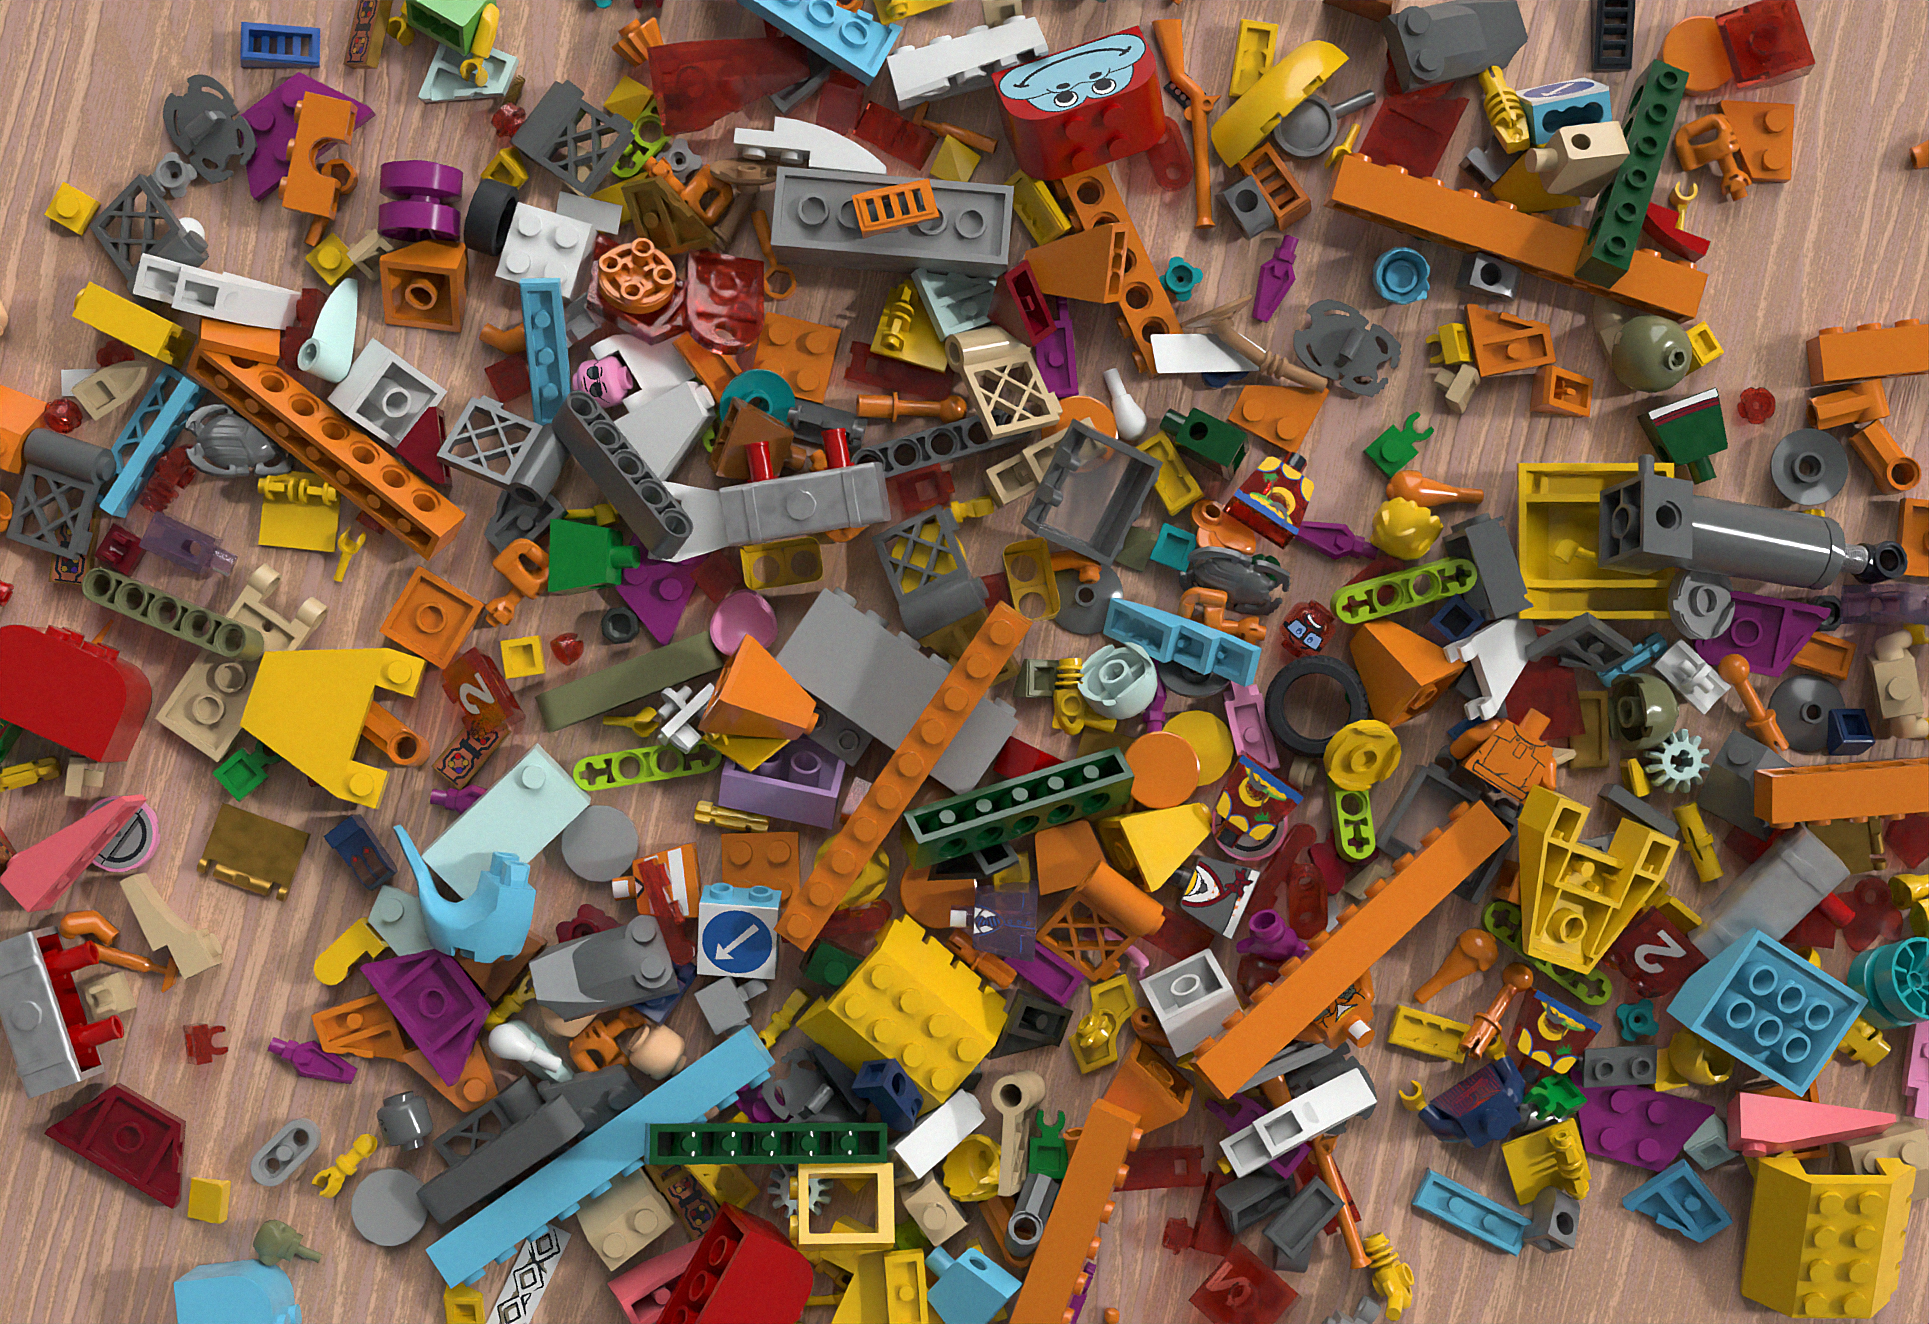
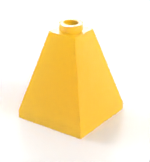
[1093,802,1213,892]

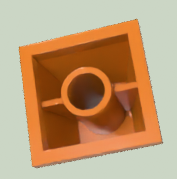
[1349,616,1468,729]
[697,634,819,740]
[1101,1035,1194,1135]

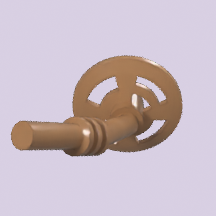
[676,157,786,288]
[1180,294,1328,393]

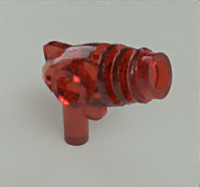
[140,444,197,515]

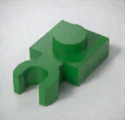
[1363,412,1434,479]
[212,740,284,803]
[1522,1072,1588,1121]
[1027,1109,1068,1179]

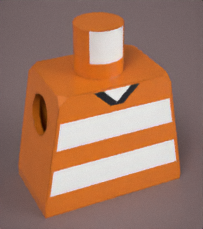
[612,842,702,918]

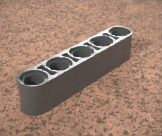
[552,390,694,560]
[851,405,1032,482]
[416,1094,585,1225]

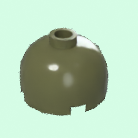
[1612,314,1692,393]
[1608,673,1679,750]

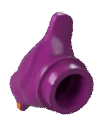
[1236,909,1310,962]

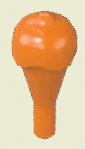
[1386,470,1484,508]
[1413,927,1499,1004]

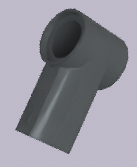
[1004,1173,1059,1257]

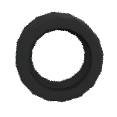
[463,178,519,257]

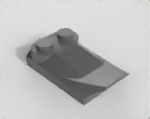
[1380,0,1528,94]
[529,915,680,1022]

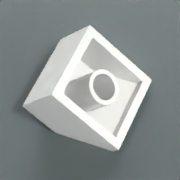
[327,338,447,448]

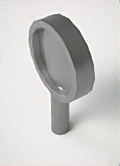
[1271,89,1376,161]

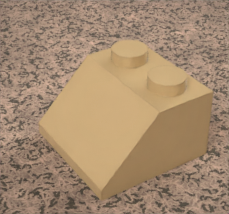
[1834,1121,1929,1202]
[575,1166,679,1272]

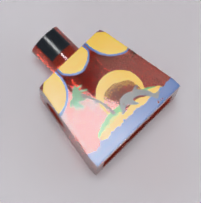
[1222,452,1314,550]
[1214,750,1304,849]
[1509,987,1602,1086]

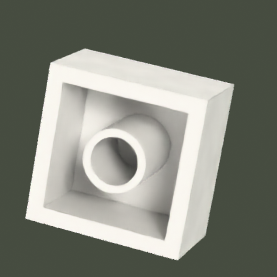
[495,202,599,304]
[1139,948,1243,1057]

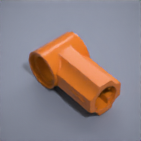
[1805,378,1891,430]
[1848,419,1922,495]
[362,700,430,768]
[977,1195,1037,1268]

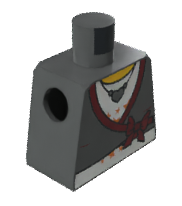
[1165,854,1261,940]

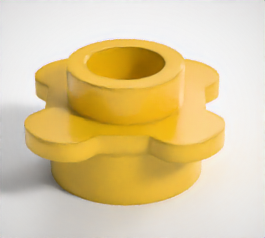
[1075,1009,1112,1049]

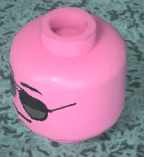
[573,356,633,408]

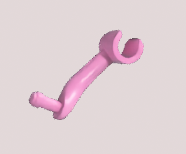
[1083,913,1149,981]

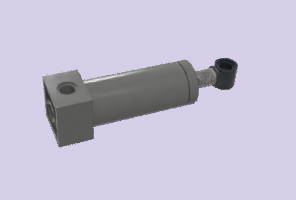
[1598,454,1908,590]

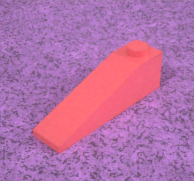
[0,794,147,913]
[1727,1092,1896,1158]
[607,1237,704,1324]

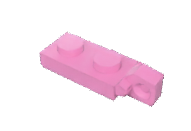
[1222,681,1280,777]
[1901,1021,1929,1120]

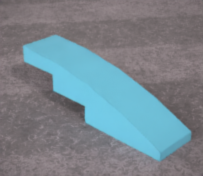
[1103,597,1262,687]

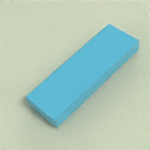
[1411,1168,1533,1257]

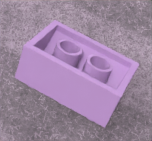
[718,733,847,829]

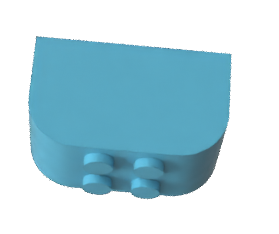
[174,1259,302,1324]

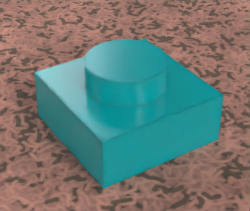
[1149,523,1197,572]

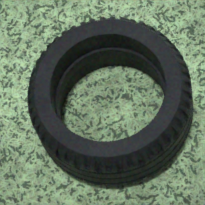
[1264,655,1369,758]

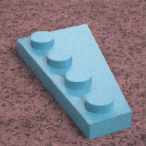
[736,0,903,86]

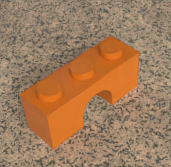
[278,91,358,221]

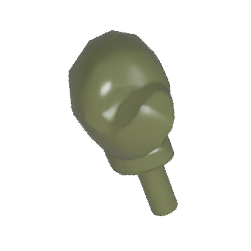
[253,1219,322,1266]

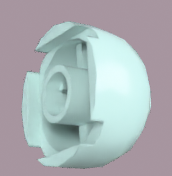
[1078,642,1157,720]

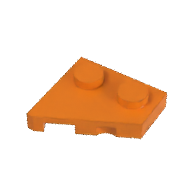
[1716,100,1795,183]
[1464,303,1556,378]
[1226,385,1330,455]
[311,992,409,1063]
[402,1036,500,1113]

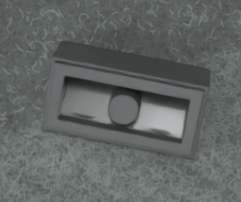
[1215,1164,1296,1236]

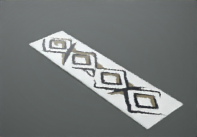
[486,1223,572,1324]

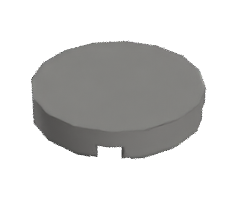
[1668,569,1735,640]
[561,805,639,882]
[351,1167,430,1246]

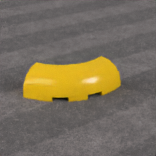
[1211,40,1349,168]

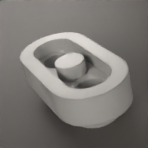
[251,1118,321,1187]

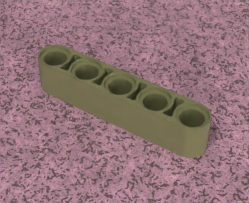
[82,568,264,662]
[535,630,724,733]

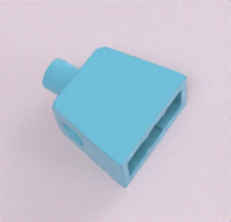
[924,1245,1023,1324]

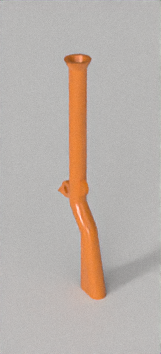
[1151,19,1222,229]
[1259,1074,1372,1269]

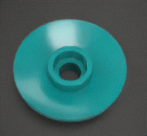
[719,369,795,425]

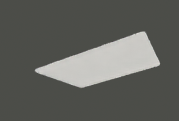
[1150,333,1267,373]

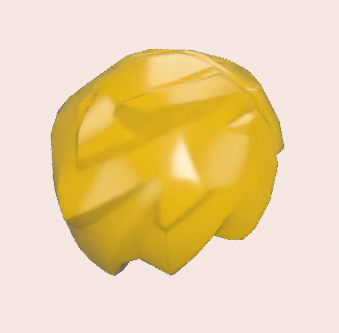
[1369,497,1444,560]
[1668,1025,1735,1086]
[941,1134,1001,1202]

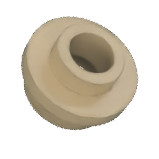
[1288,755,1319,792]

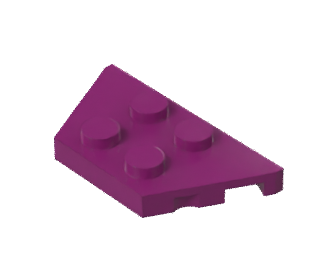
[240,72,376,202]
[615,533,712,646]
[1692,590,1831,678]
[360,948,491,1087]
[1567,1066,1716,1172]

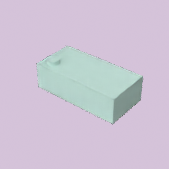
[421,743,591,900]

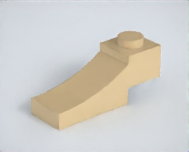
[981,417,1107,510]
[119,873,223,980]

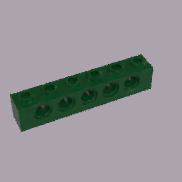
[1574,59,1690,289]
[899,746,1135,870]
[644,1122,887,1165]

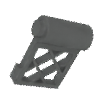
[509,80,635,198]
[89,174,209,311]
[437,395,572,507]
[6,428,116,560]
[871,504,989,641]
[432,1074,570,1204]

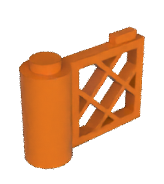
[1033,860,1165,982]

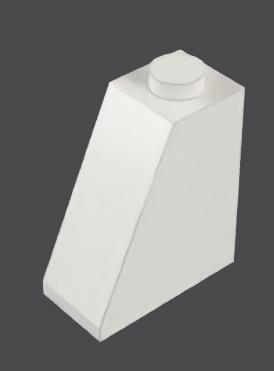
[614,381,717,482]
[887,1088,986,1187]

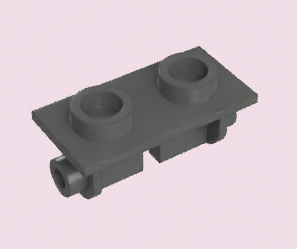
[787,398,869,453]
[1573,1045,1658,1088]

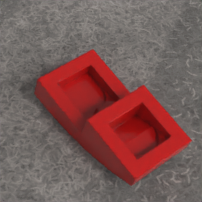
[1642,202,1711,263]

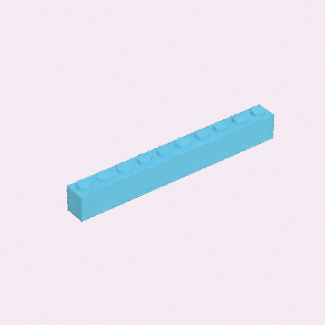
[425,1024,776,1289]

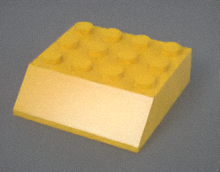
[1517,463,1675,621]

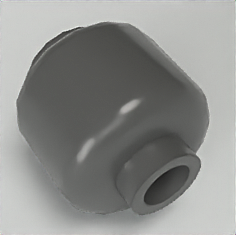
[376,1091,433,1152]

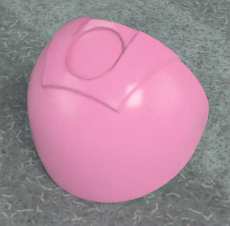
[710,589,778,656]

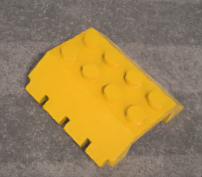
[796,914,1008,1118]
[1740,1157,1917,1319]

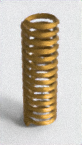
[499,75,526,113]

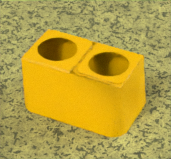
[740,537,824,591]
[1002,537,1060,623]

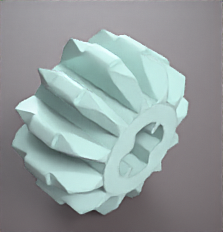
[1642,729,1711,793]
[767,1164,834,1219]

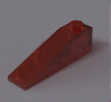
[647,36,811,136]

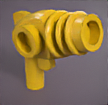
[1052,658,1117,736]
[1362,1232,1414,1321]

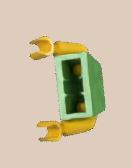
[386,0,500,87]

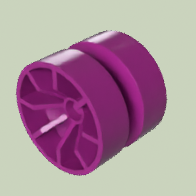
[377,160,463,243]

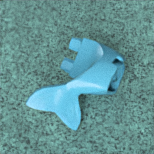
[393,824,536,963]

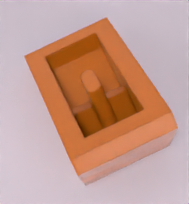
[1529,365,1594,417]

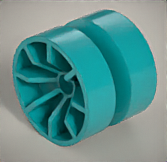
[1847,937,1929,1029]

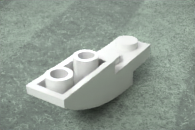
[734,116,887,175]
[133,253,301,331]
[1219,1068,1377,1178]

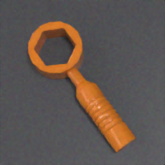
[303,158,358,248]
[750,210,797,302]

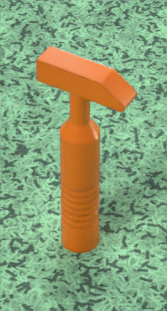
[908,101,999,154]
[94,943,179,993]

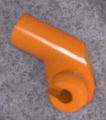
[479,322,526,355]
[1049,549,1102,584]
[59,910,121,946]
[1131,1007,1172,1049]

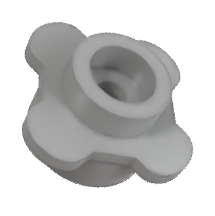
[656,138,702,183]
[152,152,198,198]

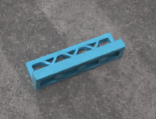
[83,364,208,518]

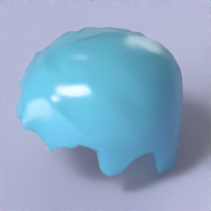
[1372,247,1430,305]

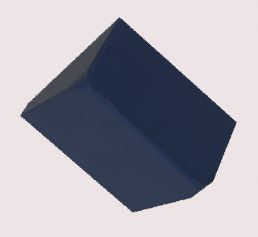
[1827,709,1876,756]

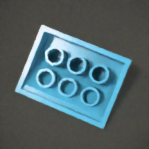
[1666,927,1869,1097]

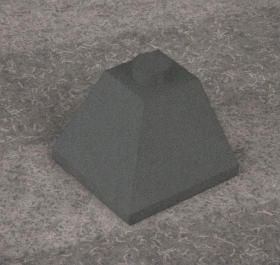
[1696,729,1794,843]

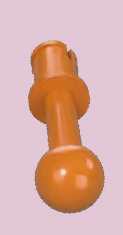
[856,392,968,424]
[1718,654,1789,754]
[1458,962,1533,1061]

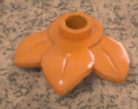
[1190,499,1259,558]

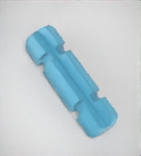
[1596,632,1668,687]

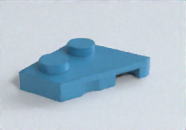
[1622,1158,1733,1243]

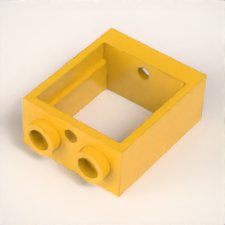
[72,281,197,369]
[789,1163,895,1251]

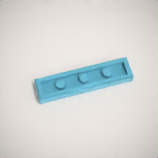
[519,278,572,426]

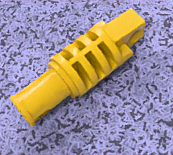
[1478,66,1530,154]

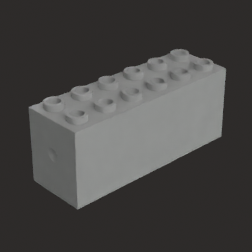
[771,166,1014,281]
[775,587,1019,795]

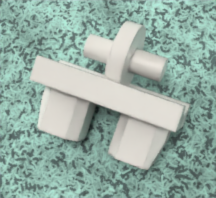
[1651,638,1731,715]
[657,683,714,754]

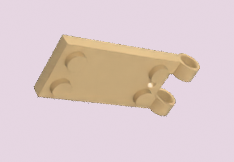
[154,564,329,763]

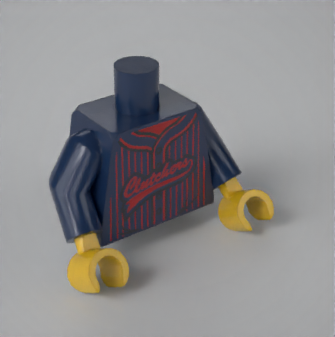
[1399,1034,1526,1149]

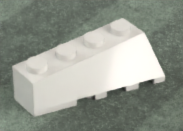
[886,15,1049,111]

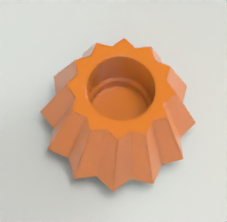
[611,17,665,68]

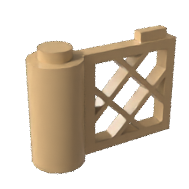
[945,325,1063,440]
[991,1070,1046,1196]

